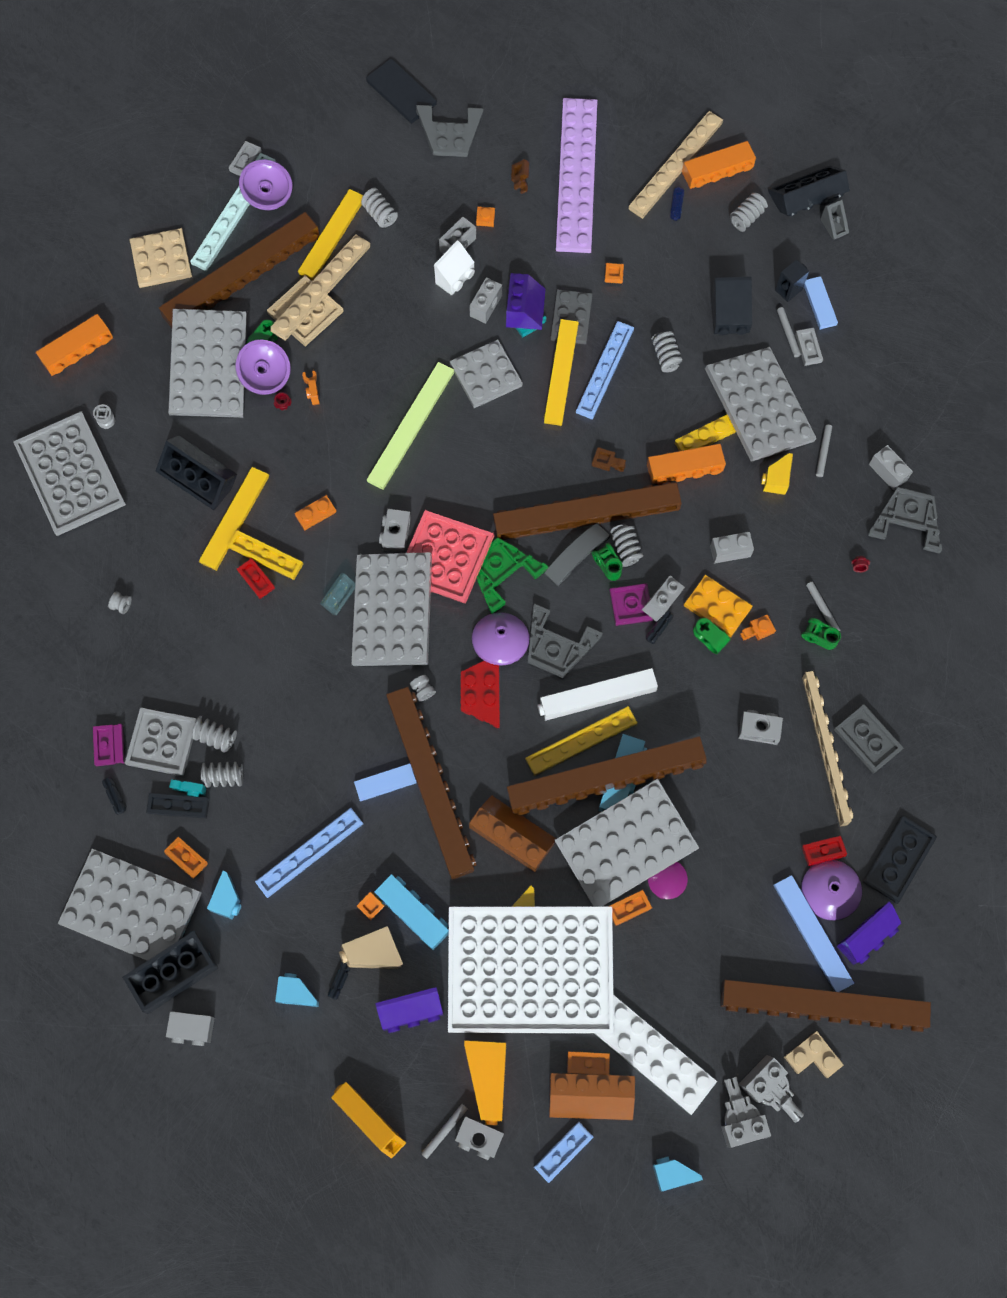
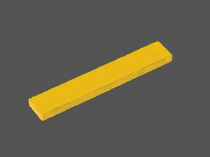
[298,189,364,281]
[544,319,579,426]
[199,467,269,571]
[525,706,638,776]

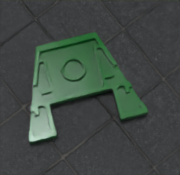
[476,538,548,614]

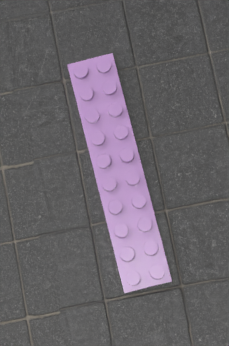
[556,98,597,253]

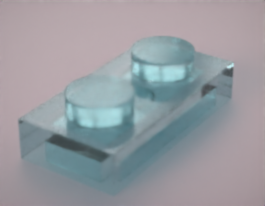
[320,573,356,615]

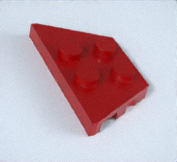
[461,661,500,728]

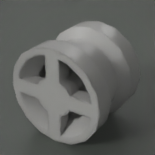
[108,591,132,614]

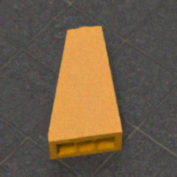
[464,1041,506,1125]
[331,1082,406,1159]

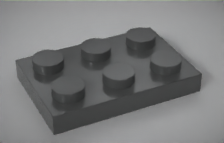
[551,290,592,344]
[834,705,904,774]

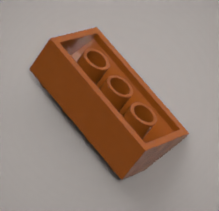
[469,796,556,872]
[549,1073,635,1120]

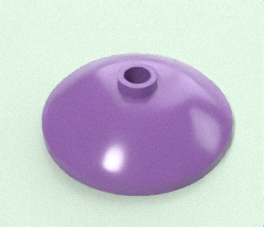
[239,160,292,210]
[235,340,290,395]
[472,613,529,665]
[801,860,862,920]

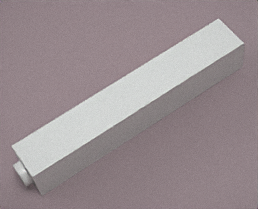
[537,668,658,721]

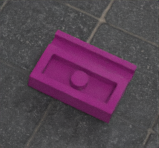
[93,724,125,766]

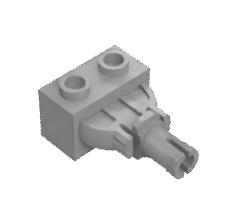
[739,1055,804,1123]
[721,1077,771,1148]

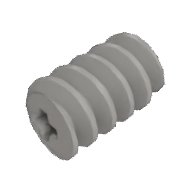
[361,188,398,228]
[730,193,768,232]
[651,331,682,372]
[611,525,643,567]
[192,716,237,752]
[201,761,243,788]

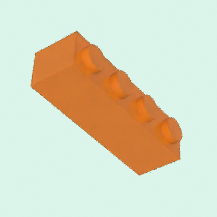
[682,141,756,189]
[36,314,113,376]
[647,444,726,485]

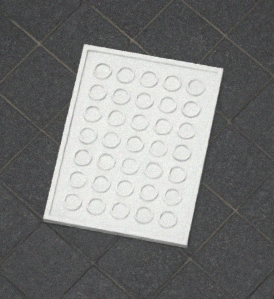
[448,907,614,1033]

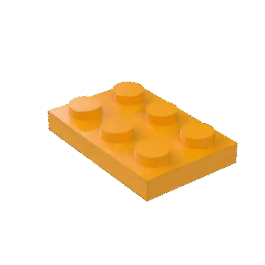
[684,575,753,637]

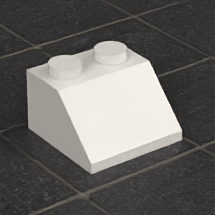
[434,240,475,295]

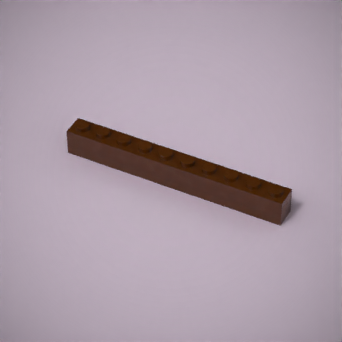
[159,212,319,328]
[493,482,682,540]
[386,687,476,880]
[507,736,707,815]
[720,980,931,1032]

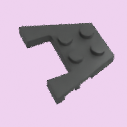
[416,105,483,157]
[868,487,942,554]
[528,604,603,678]

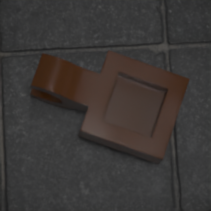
[511,159,529,194]
[592,447,626,472]

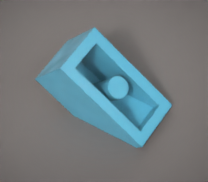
[207,871,241,920]
[275,973,319,1007]
[653,1157,703,1191]

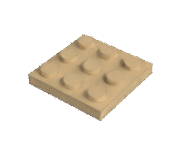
[130,228,192,288]
[267,276,343,347]

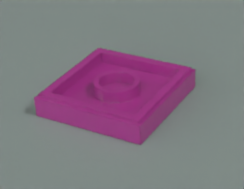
[609,583,653,626]

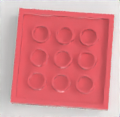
[406,510,494,604]

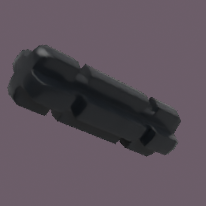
[646,610,674,644]
[102,777,126,815]
[328,962,351,1000]

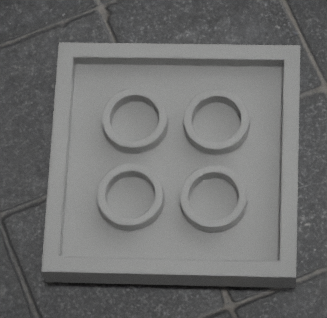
[450,340,523,408]
[125,708,197,776]

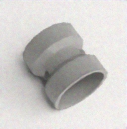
[93,404,115,429]
[410,675,436,701]

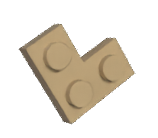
[784,1031,843,1078]

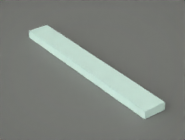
[191,153,276,271]

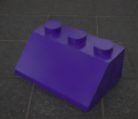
[506,273,546,330]
[837,902,901,965]
[375,987,444,1033]

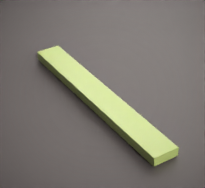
[367,362,454,490]

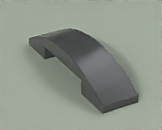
[544,523,610,586]

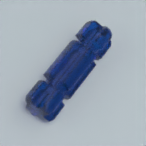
[670,187,684,221]

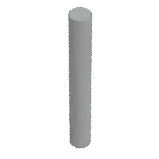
[777,307,801,357]
[816,425,832,477]
[806,582,840,631]
[421,1104,468,1159]

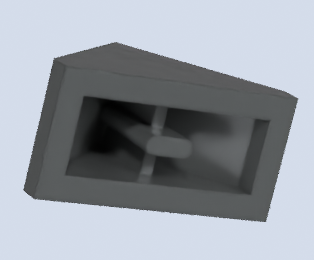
[820,199,849,240]

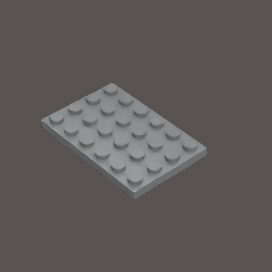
[169,309,247,418]
[705,347,817,461]
[13,411,126,536]
[351,552,432,666]
[555,779,699,907]
[58,849,202,961]

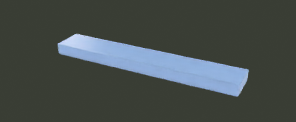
[576,321,634,420]
[255,808,363,898]
[773,875,854,992]

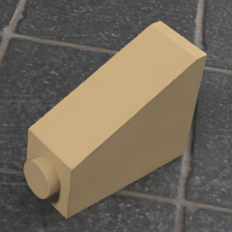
[339,926,403,969]

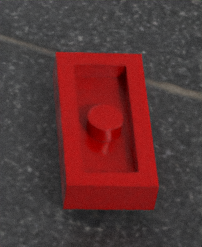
[237,558,275,599]
[802,836,847,866]

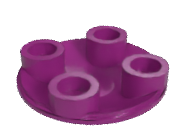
[648,862,688,899]

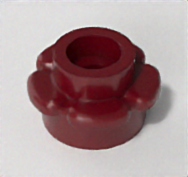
[274,393,292,410]
[851,556,870,573]

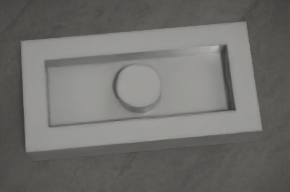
[229,141,262,176]
[795,328,823,366]

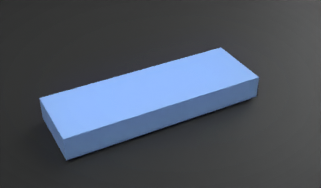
[804,277,838,329]
[354,764,416,801]
[534,1121,593,1183]

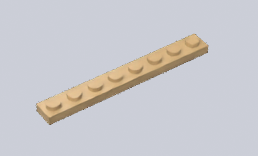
[629,111,723,219]
[271,234,370,341]
[802,671,853,826]

